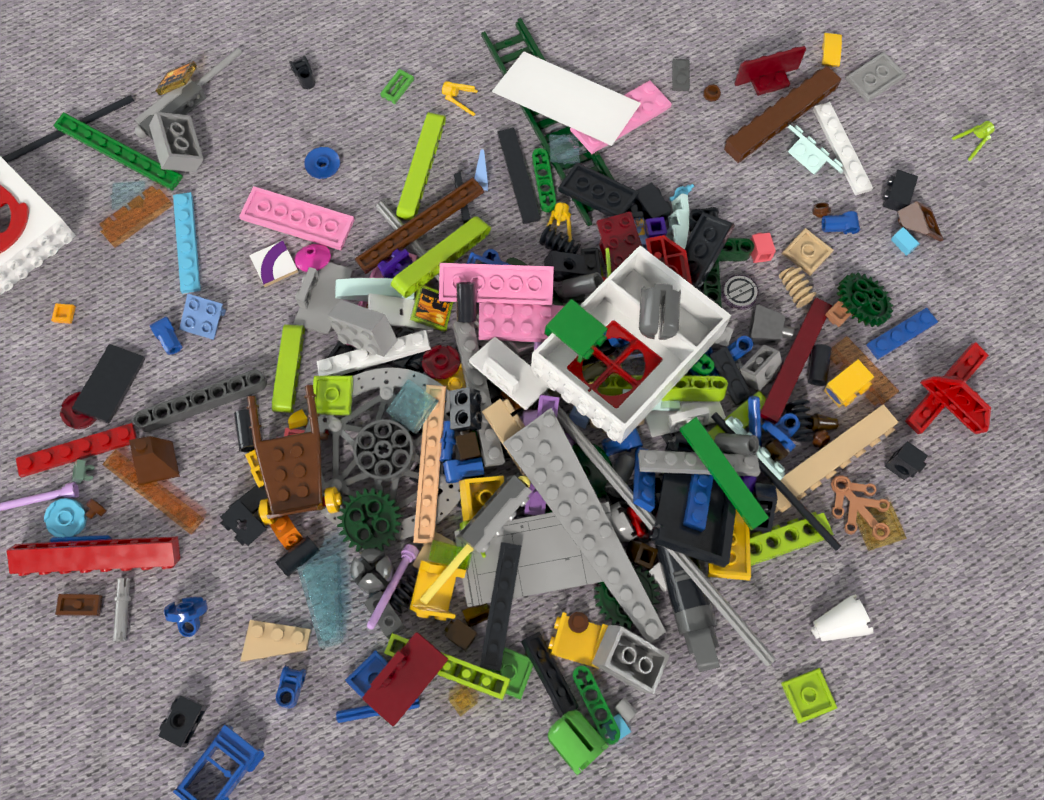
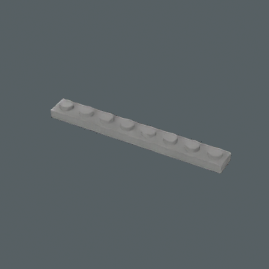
[453,321,505,467]

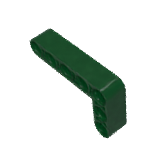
[700,238,754,308]

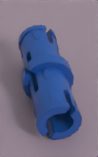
[440,421,456,462]

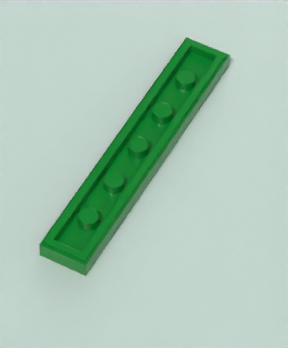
[679,417,769,530]

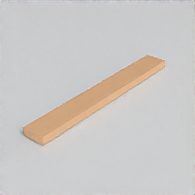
[413,385,446,544]

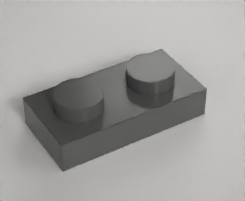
[672,59,690,92]

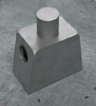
[748,305,794,345]

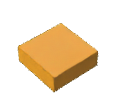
[51,303,76,324]

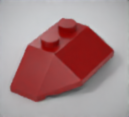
[645,235,692,285]
[920,376,991,434]

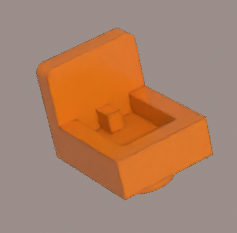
[270,515,303,550]

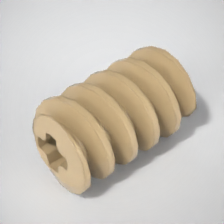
[779,267,816,308]

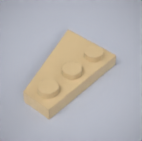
[240,620,311,662]

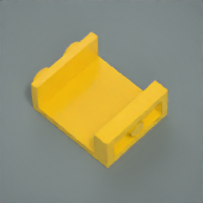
[410,560,466,621]
[548,612,608,669]

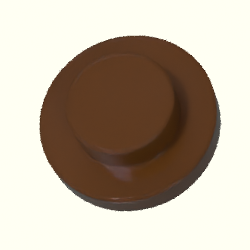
[703,84,721,102]
[812,203,831,218]
[812,430,831,449]
[568,612,589,633]

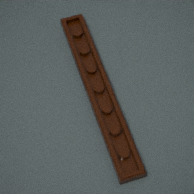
[355,177,484,274]

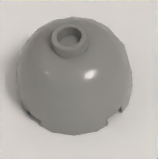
[610,501,638,543]

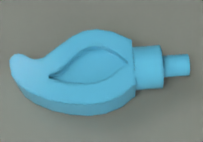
[669,184,694,202]

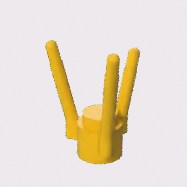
[442,81,478,116]
[546,202,572,242]

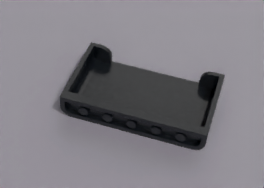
[650,434,740,568]

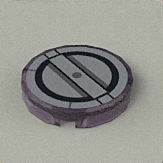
[721,274,759,310]

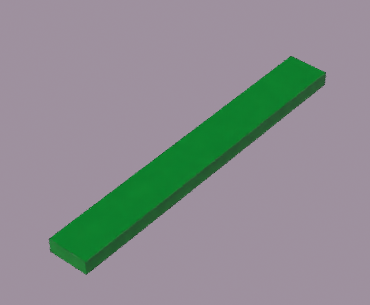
[53,112,183,191]

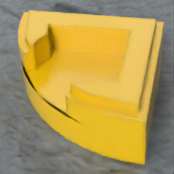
[288,409,308,430]

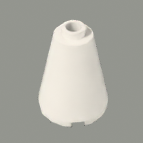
[811,594,873,642]

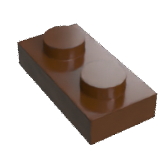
[55,594,102,616]

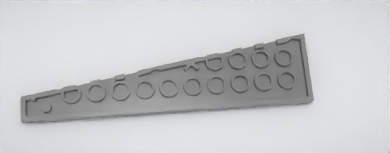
[503,408,666,643]

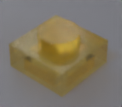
[448,686,477,717]

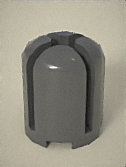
[639,284,681,340]
[350,548,395,595]

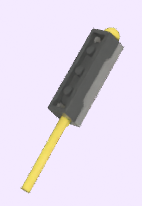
[420,475,532,605]

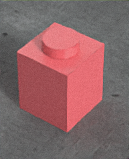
[750,233,776,263]

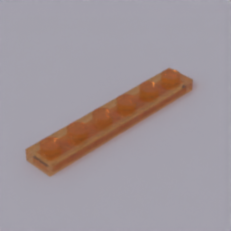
[102,449,204,535]

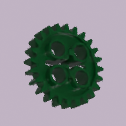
[837,272,894,327]
[337,488,403,552]
[593,563,660,630]

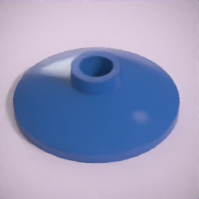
[304,147,340,179]

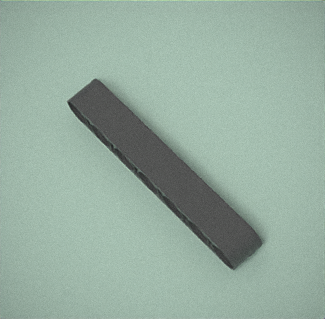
[133,369,267,432]

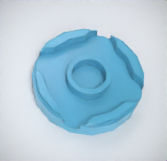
[44,498,87,537]

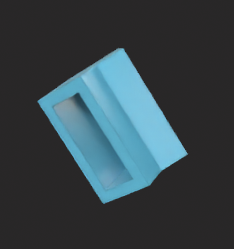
[891,227,920,256]

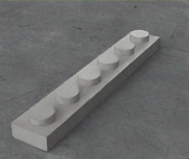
[638,450,760,477]

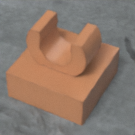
[825,301,851,327]

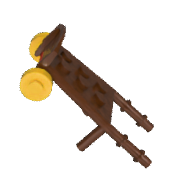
[247,385,342,525]

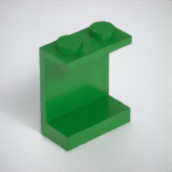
[544,299,608,363]

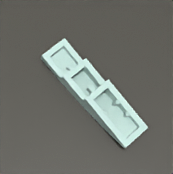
[666,194,689,249]
[335,278,414,302]

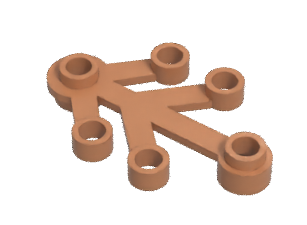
[831,475,890,540]

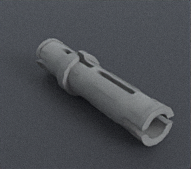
[112,578,131,642]

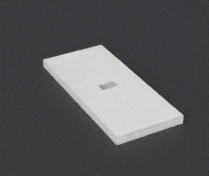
[368,293,433,331]

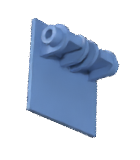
[179,294,226,340]

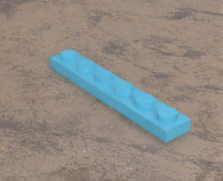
[173,192,201,294]

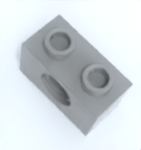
[740,345,783,391]

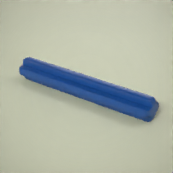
[336,698,420,723]

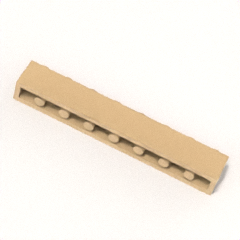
[772,404,899,513]

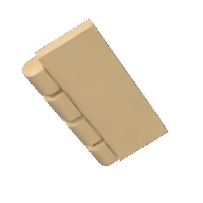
[482,399,527,477]

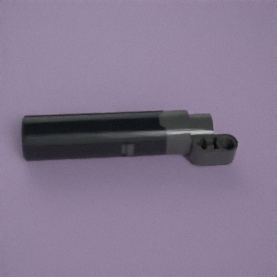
[650,491,720,673]

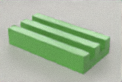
[380,69,414,104]

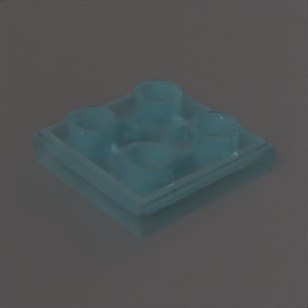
[386,379,438,434]

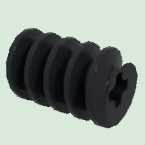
[539,224,581,254]
[785,399,814,442]
[389,568,418,614]

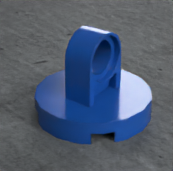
[761,413,800,452]
[164,597,208,637]

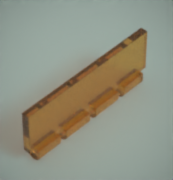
[99,186,173,248]
[830,336,899,406]

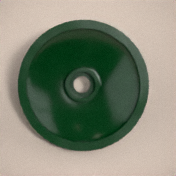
[571,442,613,498]

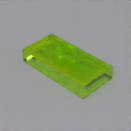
[428,540,472,570]

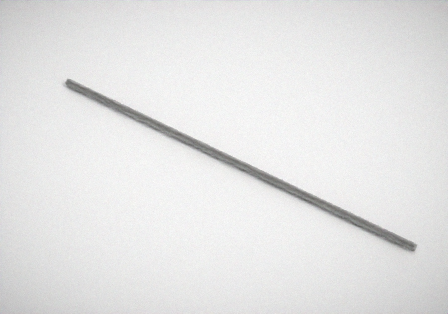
[376,201,776,666]

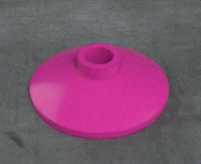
[295,244,331,272]

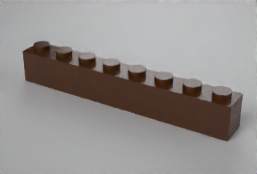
[724,66,842,163]

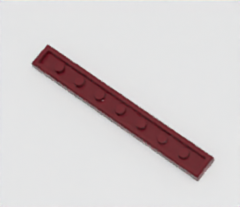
[760,297,832,424]

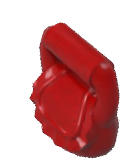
[626,507,649,539]

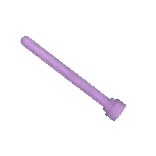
[0,482,79,511]
[367,544,419,629]

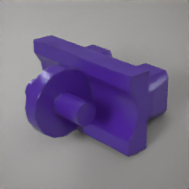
[378,249,413,279]

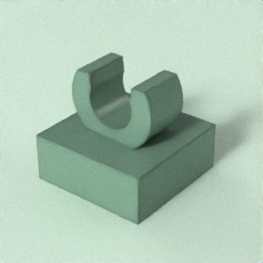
[72,460,94,484]

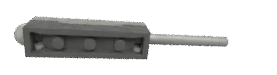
[135,48,242,140]

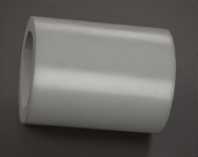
[614,698,638,722]

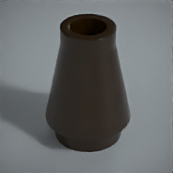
[808,413,839,433]

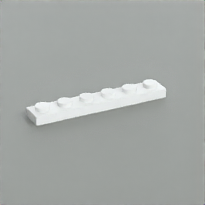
[813,102,873,195]
[317,330,431,376]

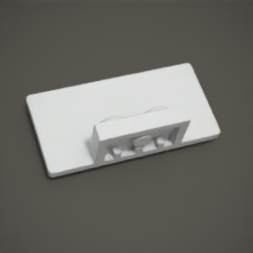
[469,337,549,410]
[645,401,726,437]

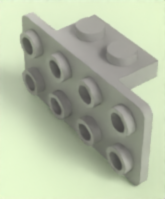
[294,262,353,334]

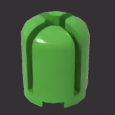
[548,710,609,775]

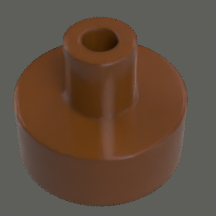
[85,498,107,519]

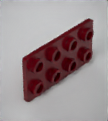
[734,46,806,96]
[596,212,642,274]
[362,632,448,726]

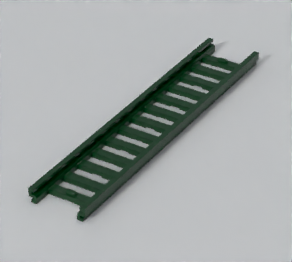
[481,18,614,226]

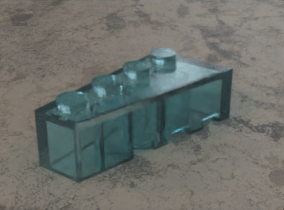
[297,554,343,649]

